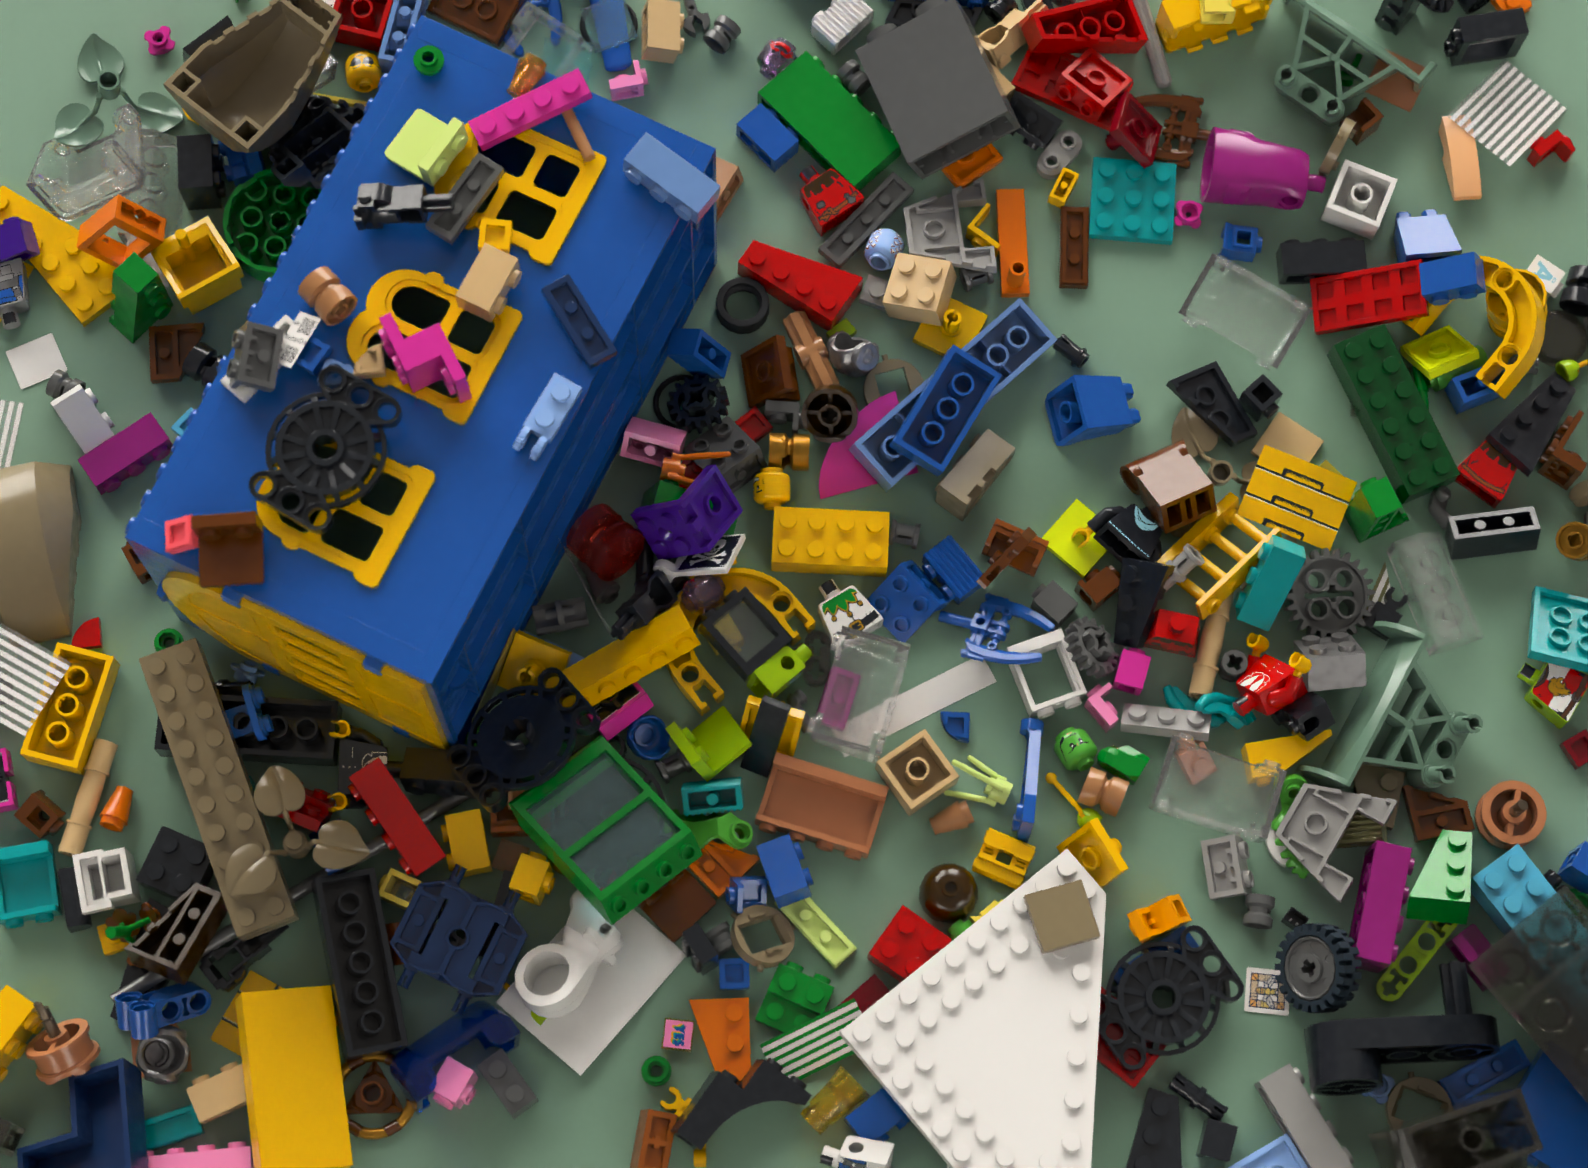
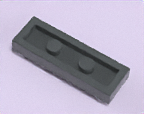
[425,152,505,245]

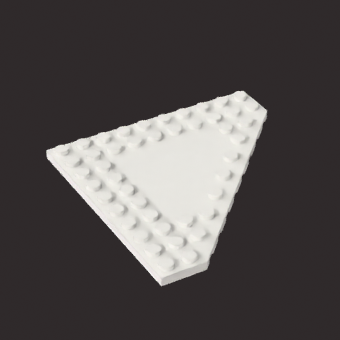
[839,849,1106,1168]

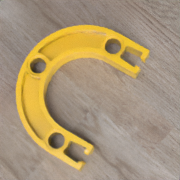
[1402,256,1545,400]
[666,567,816,717]

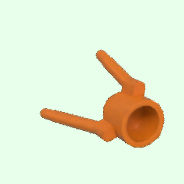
[660,451,731,487]

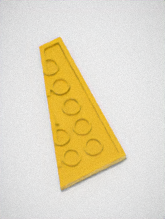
[0,185,116,327]

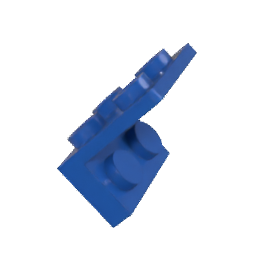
[867,560,950,644]

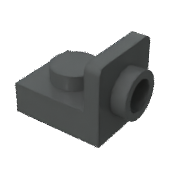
[765,400,804,436]

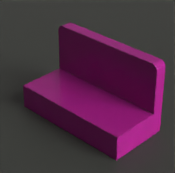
[1445,924,1510,992]

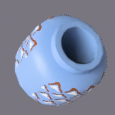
[864,229,904,271]

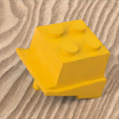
[150,216,244,315]

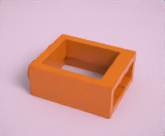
[77,194,167,268]

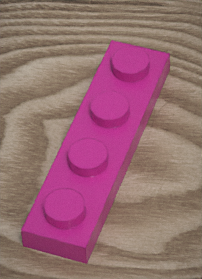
[468,68,593,152]

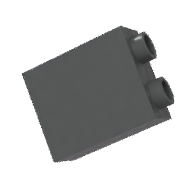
[855,0,1021,179]

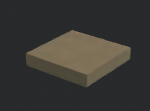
[1023,880,1101,954]

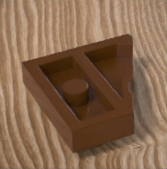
[149,322,206,384]
[976,527,1037,589]
[1402,785,1475,843]

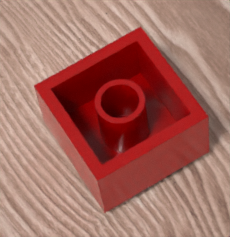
[333,0,394,52]
[867,905,952,983]

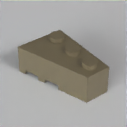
[935,429,1016,522]

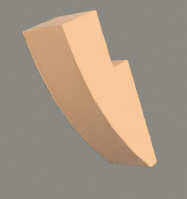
[1439,115,1482,201]

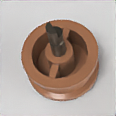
[1475,780,1547,850]
[25,1001,101,1085]

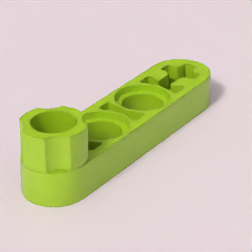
[1376,921,1458,1002]

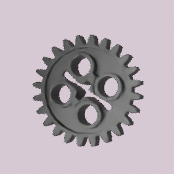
[1284,548,1376,638]

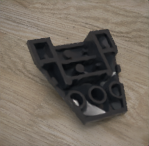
[268,94,365,189]

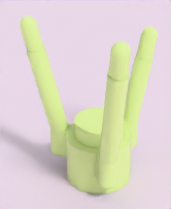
[944,755,1013,807]

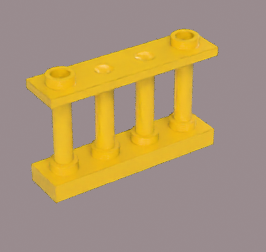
[1156,492,1282,621]

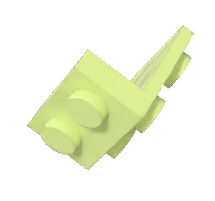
[385,109,469,187]

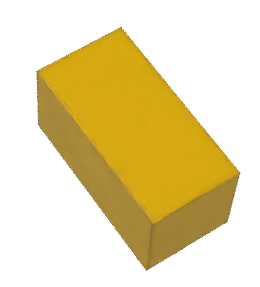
[1047,167,1079,209]

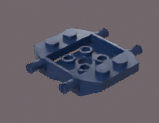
[390,864,528,1016]

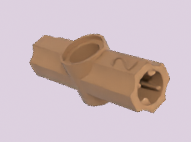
[783,310,840,389]

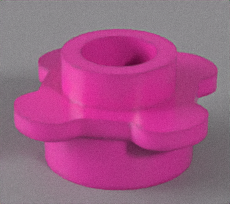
[144,26,175,55]
[1174,200,1203,229]

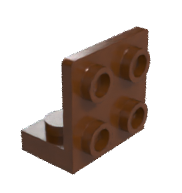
[1537,410,1588,490]
[191,511,265,588]
[638,869,716,943]

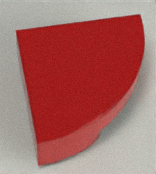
[71,617,103,650]

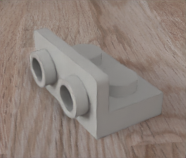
[1201,835,1254,900]

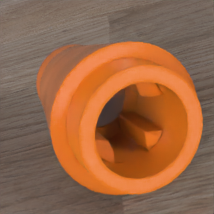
[99,786,134,832]

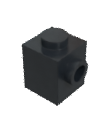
[1239,374,1283,422]

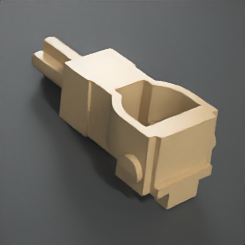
[978,0,1048,71]

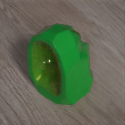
[1097,745,1150,785]

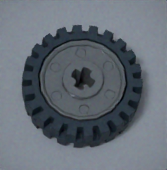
[1275,923,1362,1013]

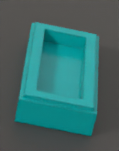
[145,1104,205,1151]

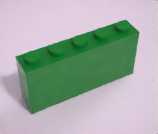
[757,51,901,191]

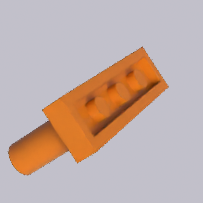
[995,189,1030,298]

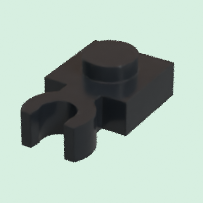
[1363,587,1408,641]

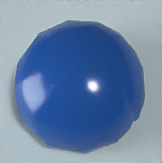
[626,715,671,760]

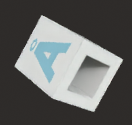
[1527,254,1566,299]

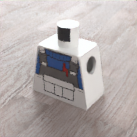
[820,1135,895,1168]

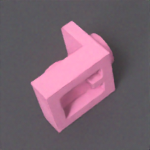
[609,60,648,102]
[1084,682,1119,733]

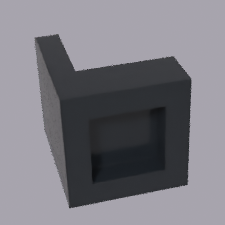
[1196,1118,1238,1162]

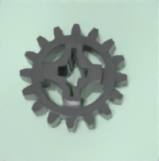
[1064,616,1119,679]

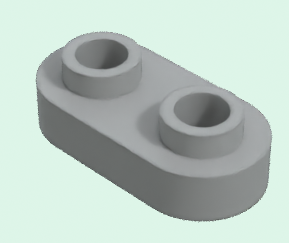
[1036,130,1082,180]

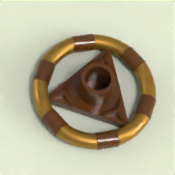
[341,1053,418,1140]

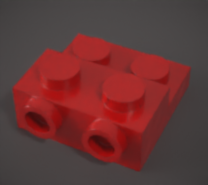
[1054,47,1134,121]
[278,782,337,832]

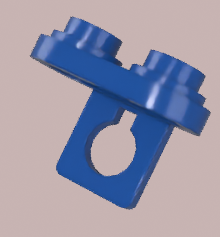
[225,683,274,741]

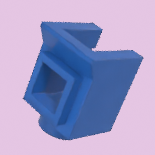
[1219,222,1263,262]

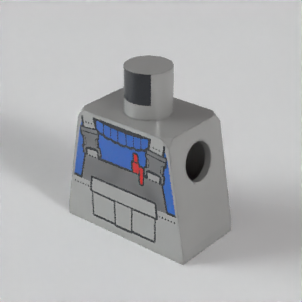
[0,258,30,330]

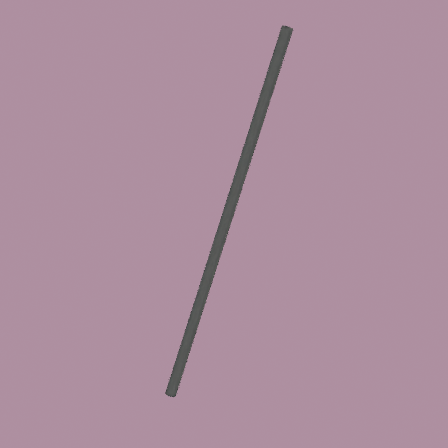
[110,720,583,1006]

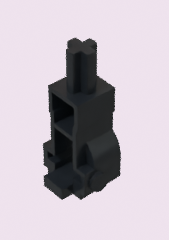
[353,183,455,230]
[610,569,678,640]
[199,925,289,993]

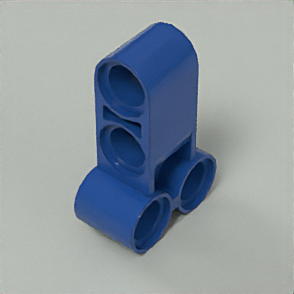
[115,981,212,1040]

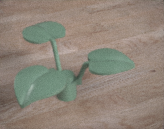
[54,33,183,147]

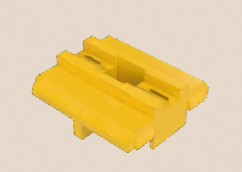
[972,828,1036,889]

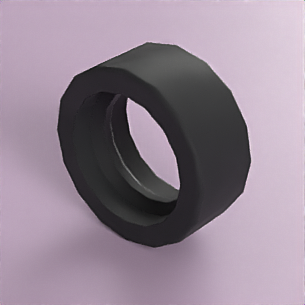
[716,277,769,334]

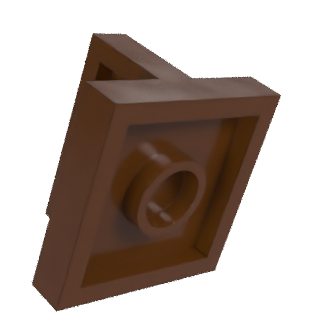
[740,335,800,408]

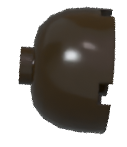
[801,384,859,443]
[919,863,978,924]

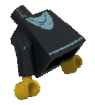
[1071,504,1163,563]

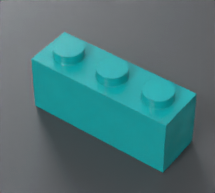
[1233,534,1306,632]

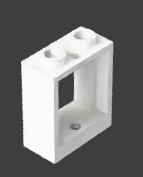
[1006,628,1087,719]

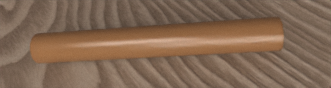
[562,108,596,162]

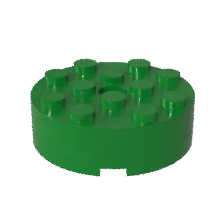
[223,168,321,282]

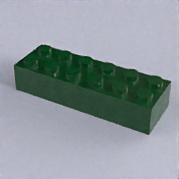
[1327,324,1460,505]

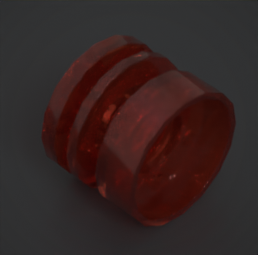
[566,503,644,581]

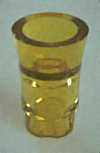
[800,1065,870,1135]

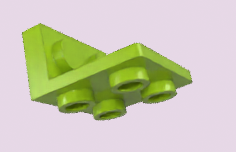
[665,706,752,782]

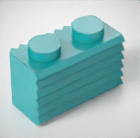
[681,777,744,817]

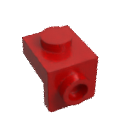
[1526,129,1576,167]

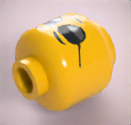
[345,50,382,93]

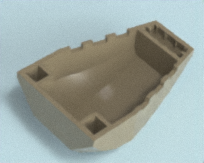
[164,0,343,153]
[0,461,82,648]

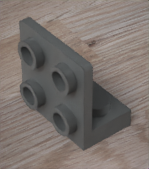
[684,416,768,493]

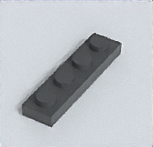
[818,172,914,269]

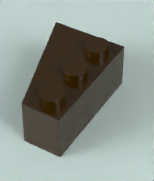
[124,883,228,985]

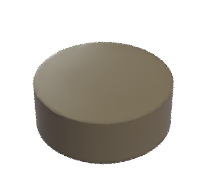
[1569,480,1588,507]

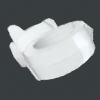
[515,890,624,1019]

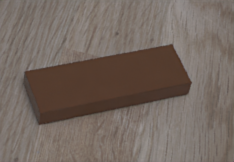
[1059,206,1089,289]

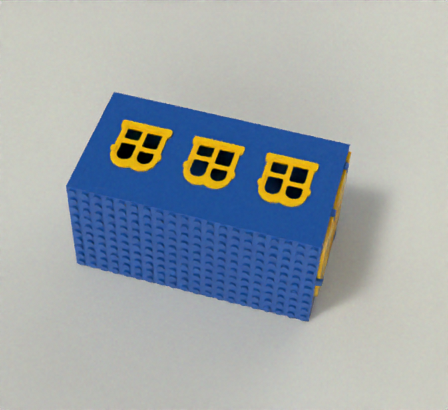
[125,15,717,749]

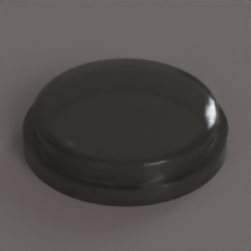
[1538,310,1588,367]

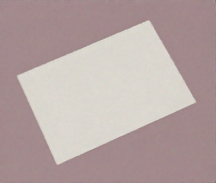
[496,888,686,1076]

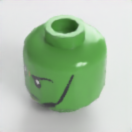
[1054,727,1098,772]

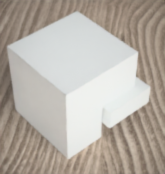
[72,847,141,915]

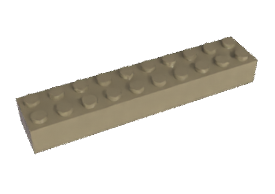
[139,638,300,941]

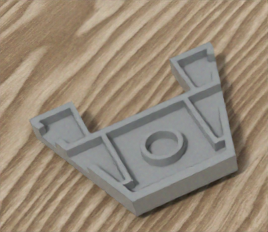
[903,179,997,273]
[1275,783,1398,903]

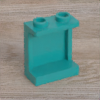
[0,840,62,929]

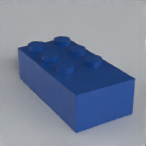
[889,344,1002,477]

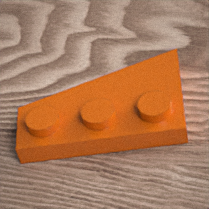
[689,998,751,1085]

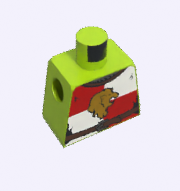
[1517,662,1588,729]

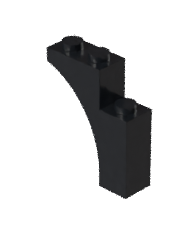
[671,1058,812,1150]

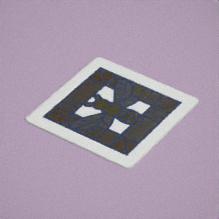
[1244,967,1289,1016]

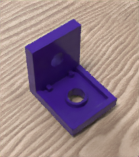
[630,464,743,560]

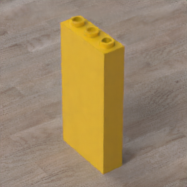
[235,985,353,1168]

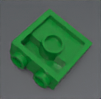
[755,961,835,1033]

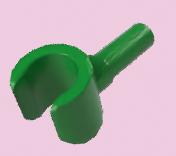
[1340,53,1363,87]

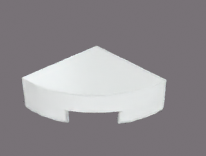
[1265,828,1289,868]

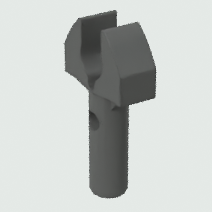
[683,0,710,38]

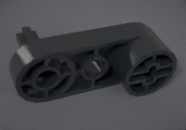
[1304,961,1500,1096]

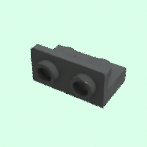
[226,321,284,393]

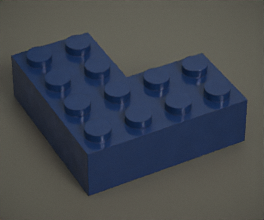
[17,1058,148,1168]

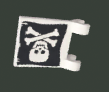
[653,534,746,582]

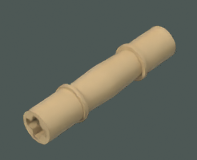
[1188,584,1234,700]
[58,738,118,857]

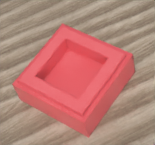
[165,514,199,555]

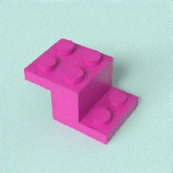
[378,312,472,403]

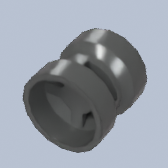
[703,15,741,54]
[836,59,871,97]
[45,369,86,399]
[1242,893,1275,929]

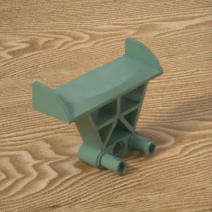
[1274,0,1437,126]
[1296,621,1483,788]

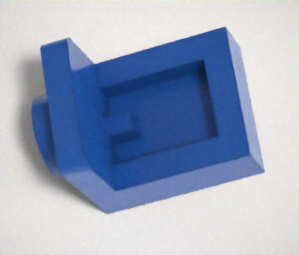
[725,876,768,914]

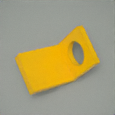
[965,203,1001,257]

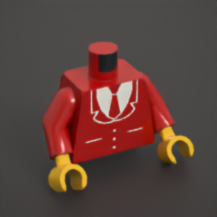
[1232,632,1312,716]

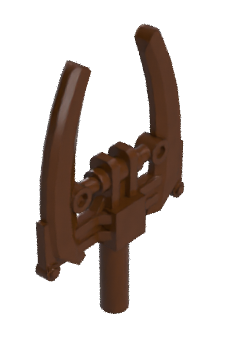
[1134,94,1211,169]

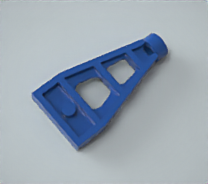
[1012,718,1044,843]

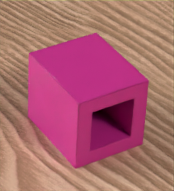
[1112,648,1151,696]

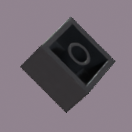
[177,134,226,211]
[136,825,214,900]

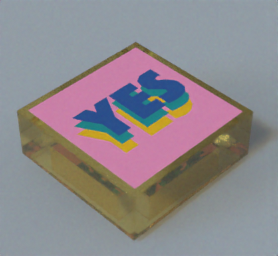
[661,1018,695,1052]

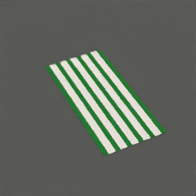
[760,998,862,1080]

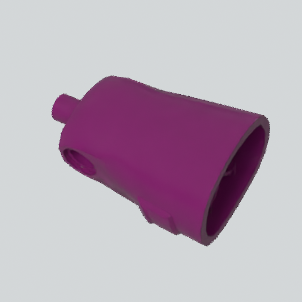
[1200,127,1326,210]

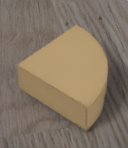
[353,344,386,379]

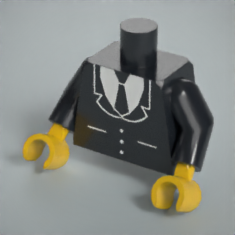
[327,720,403,812]

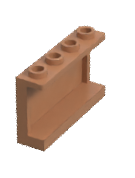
[755,752,889,861]

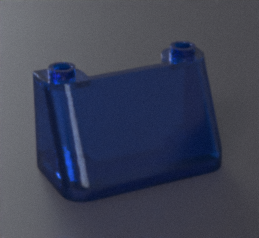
[390,1001,520,1114]

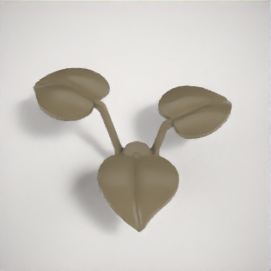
[1170,407,1258,538]
[225,765,370,897]

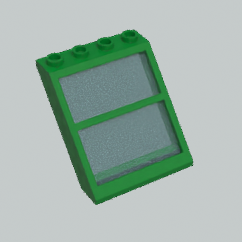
[509,736,703,925]

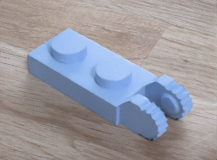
[512,373,582,461]

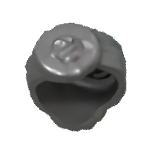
[826,331,880,378]
[136,1025,190,1085]

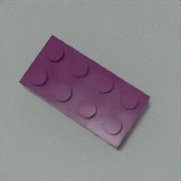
[1349,840,1415,973]

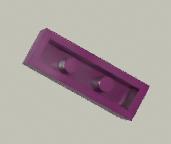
[77,412,173,495]

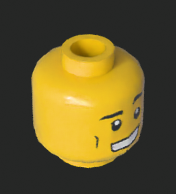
[753,467,791,511]

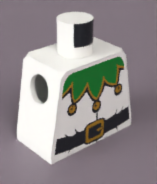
[817,579,883,654]

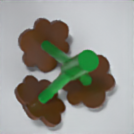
[105,902,162,968]

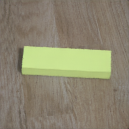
[774,897,857,970]

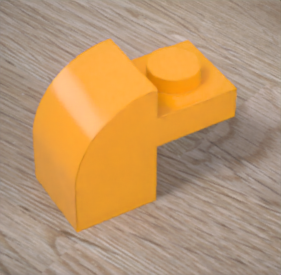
[1127,894,1192,944]

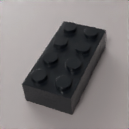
[681,923,719,975]

